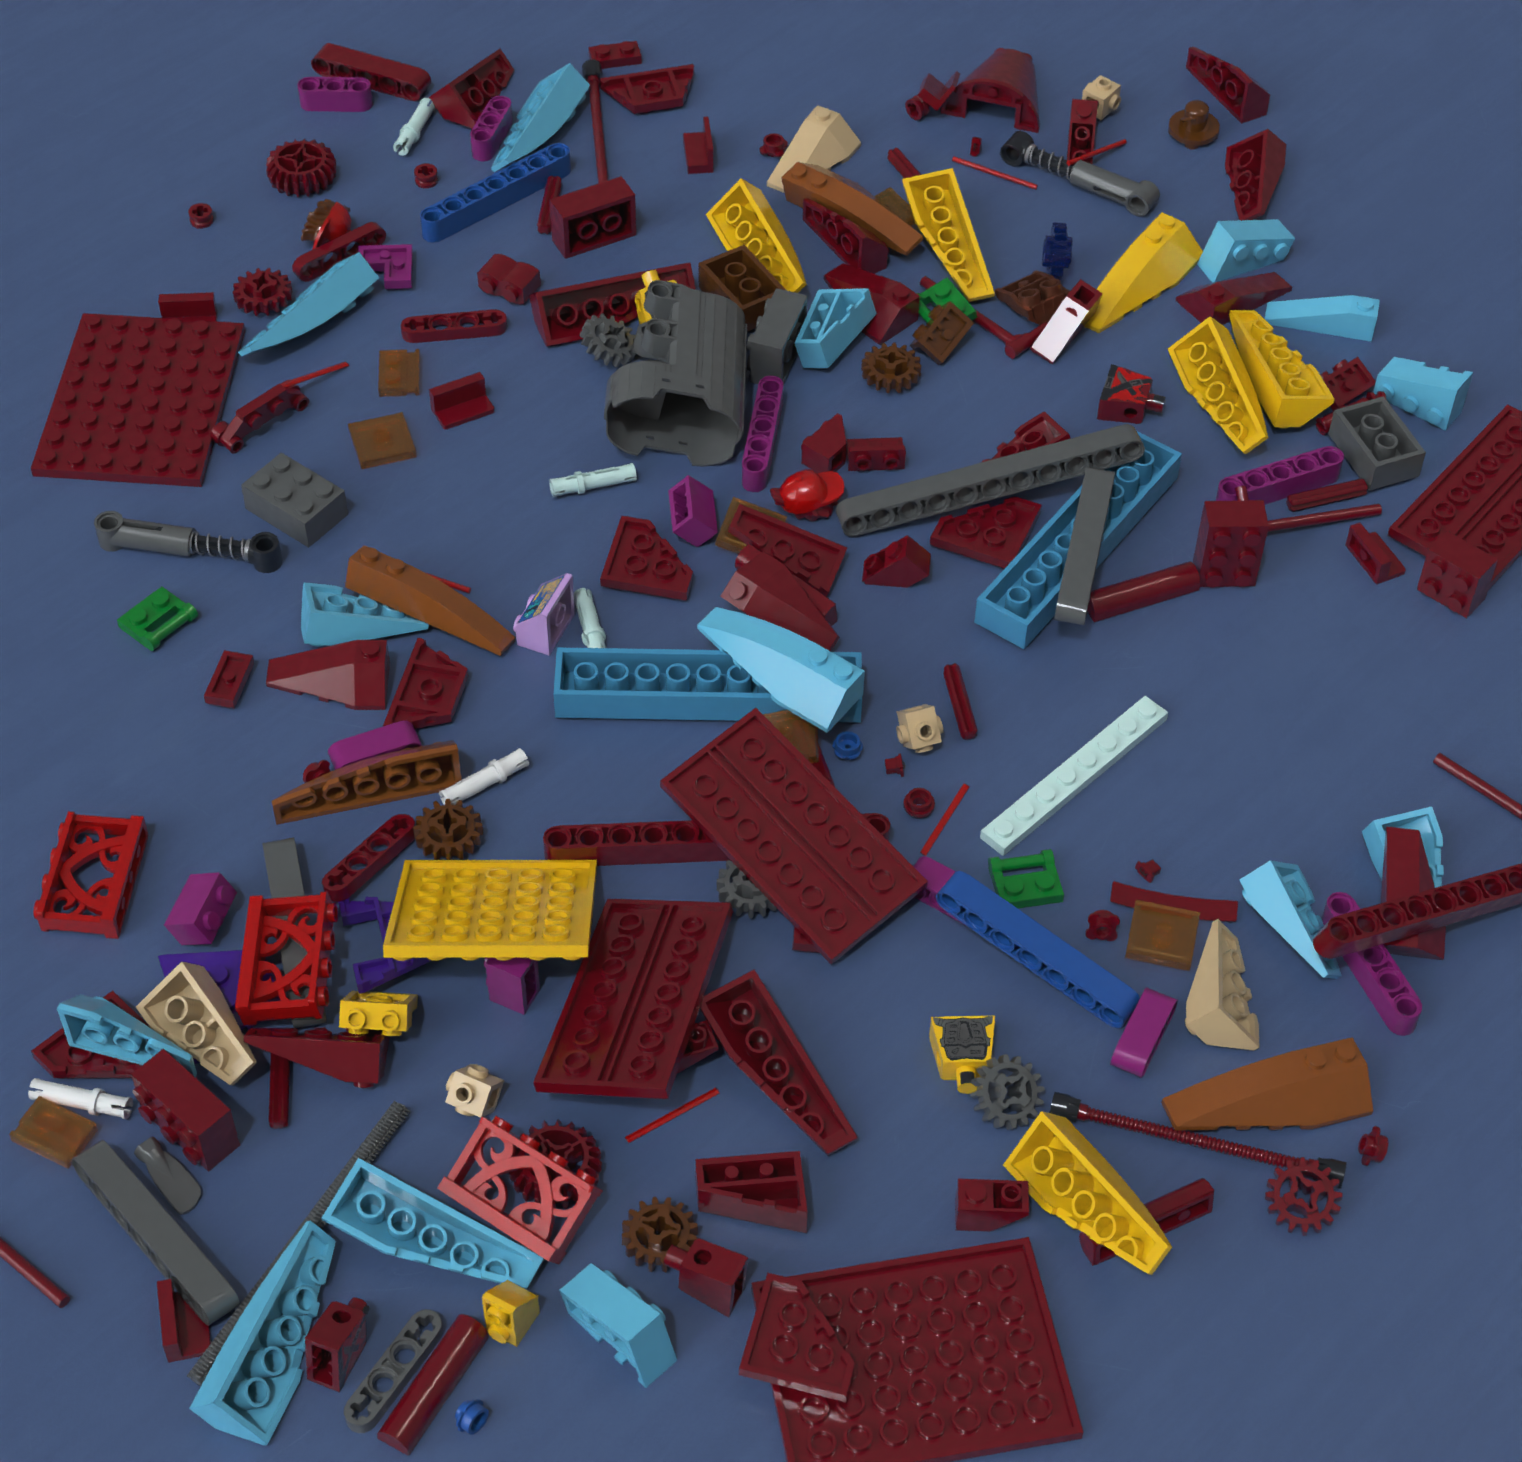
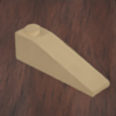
[767,105,861,193]
[1185,919,1259,1050]
[136,962,257,1085]

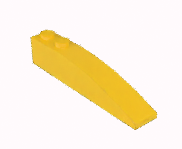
[902,168,995,302]
[706,178,807,293]
[1084,212,1203,333]
[1229,310,1334,429]
[1168,316,1268,454]
[1003,1111,1172,1275]

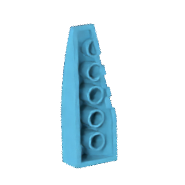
[491,63,590,172]
[238,252,379,357]
[697,607,865,733]
[322,1158,544,1290]
[189,1220,336,1445]

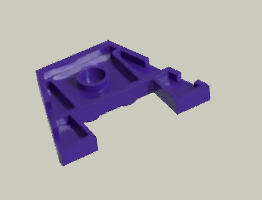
[338,897,432,994]
[158,950,281,1064]

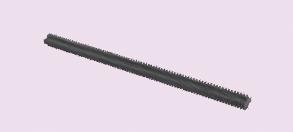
[187,1101,410,1386]

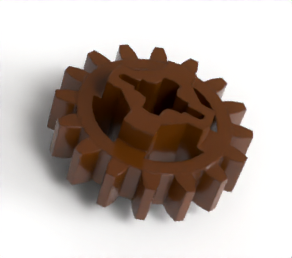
[861,342,921,393]
[413,799,483,860]
[621,1197,698,1272]

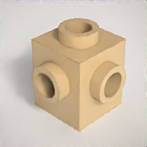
[1082,75,1121,120]
[896,704,943,753]
[445,1064,504,1118]

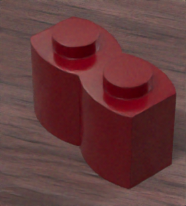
[477,254,541,304]

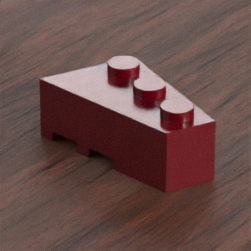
[695,1151,808,1233]

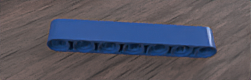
[420,143,571,243]
[936,871,1140,1028]

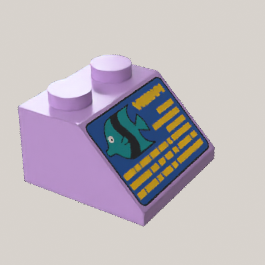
[513,573,575,656]

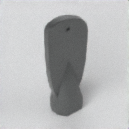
[134,1137,201,1215]

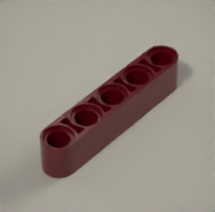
[311,43,432,101]

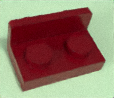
[1320,357,1376,411]
[846,437,906,471]

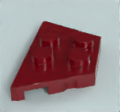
[600,64,694,114]
[383,638,469,729]

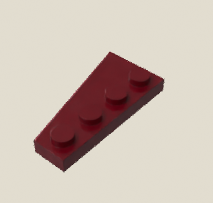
[728,504,847,597]

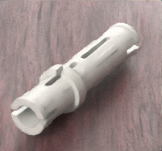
[439,748,529,805]
[28,1078,133,1119]

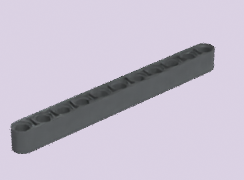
[836,424,1145,536]

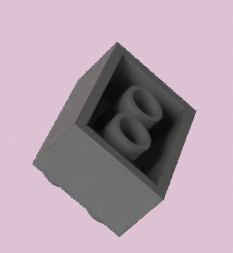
[746,288,808,385]
[1328,396,1426,491]
[241,452,348,548]

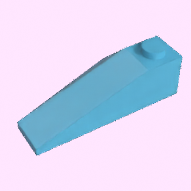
[1265,295,1380,342]
[301,582,429,647]
[1362,806,1444,888]
[1239,860,1342,979]
[57,995,197,1077]

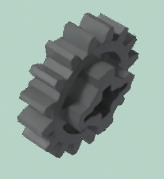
[580,314,636,367]
[717,860,777,918]
[970,1054,1045,1130]

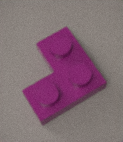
[358,244,413,289]

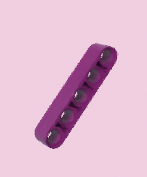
[742,376,783,492]
[1215,446,1344,505]
[1322,892,1422,1036]

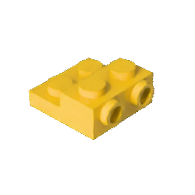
[339,991,418,1036]

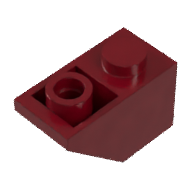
[801,413,846,473]
[862,535,931,588]
[955,1179,1029,1232]

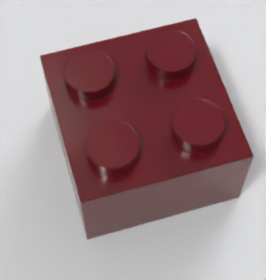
[1417,530,1498,619]

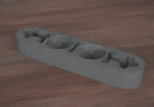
[344,1309,443,1433]

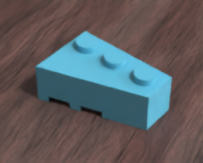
[1197,219,1295,283]
[795,288,877,369]
[1373,357,1473,431]
[559,1263,677,1388]

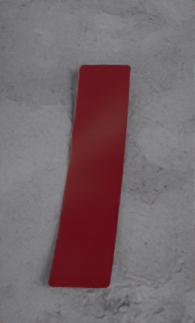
[1110,881,1238,922]

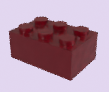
[549,176,636,259]
[1193,500,1269,587]
[131,1049,240,1172]

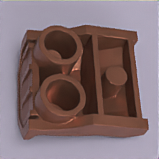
[994,270,1070,325]

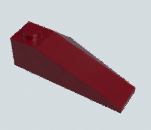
[1186,47,1270,124]
[429,48,514,129]
[1225,129,1287,220]
[803,198,889,274]
[824,263,920,345]
[1176,272,1292,325]
[981,411,1071,463]
[720,551,840,652]
[266,640,390,710]
[244,1027,390,1088]

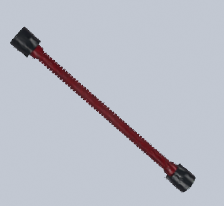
[582,59,608,183]
[1050,1092,1346,1189]

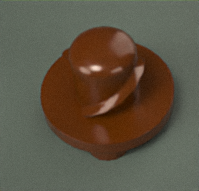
[1168,100,1220,149]

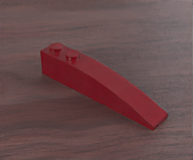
[529,262,696,347]
[700,969,858,1156]

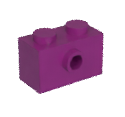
[668,475,718,548]
[164,872,237,945]
[484,957,540,1015]

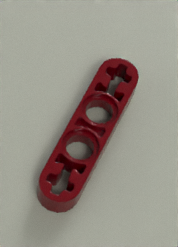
[292,222,386,282]
[401,309,507,343]
[322,814,415,902]

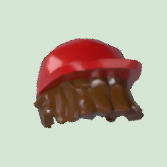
[301,199,352,250]

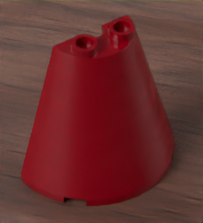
[941,48,1040,133]

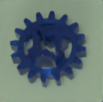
[1042,222,1073,281]

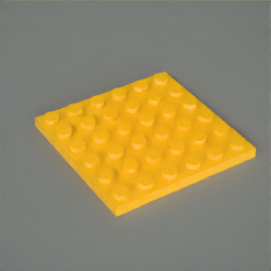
[383,860,597,961]

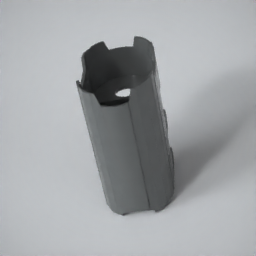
[604,280,747,467]

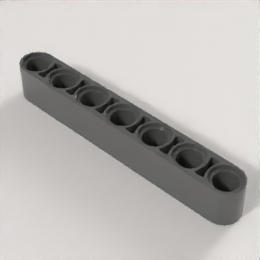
[1054,467,1115,625]
[262,837,327,1029]
[71,1140,240,1326]

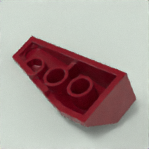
[1381,827,1446,960]

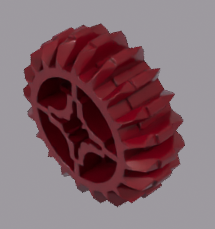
[266,138,337,197]
[509,1119,602,1209]

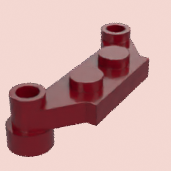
[210,380,309,454]

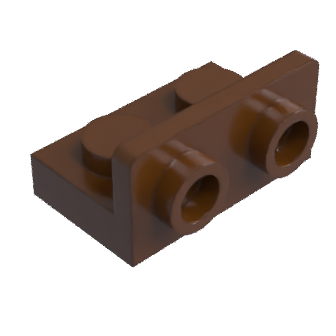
[910,301,974,365]

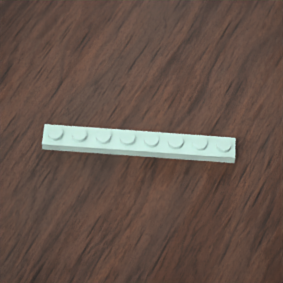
[980,696,1168,856]

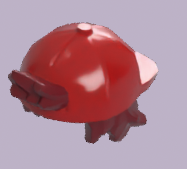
[770,469,845,521]

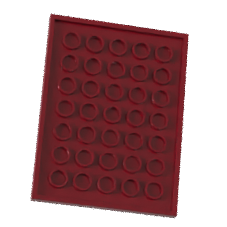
[31,313,245,487]
[751,1237,1083,1462]

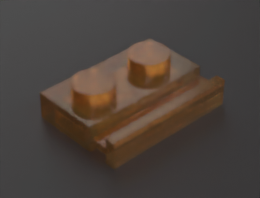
[378,349,420,397]
[9,1096,98,1169]

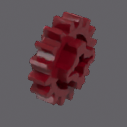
[233,268,293,316]
[1265,1157,1343,1236]

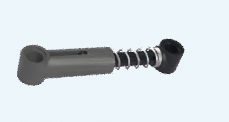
[1000,131,1160,217]
[94,511,282,573]

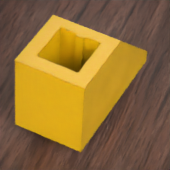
[482,1280,540,1347]

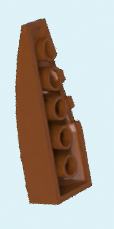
[781,162,923,256]
[345,545,516,656]
[272,740,462,825]
[1161,1037,1373,1130]

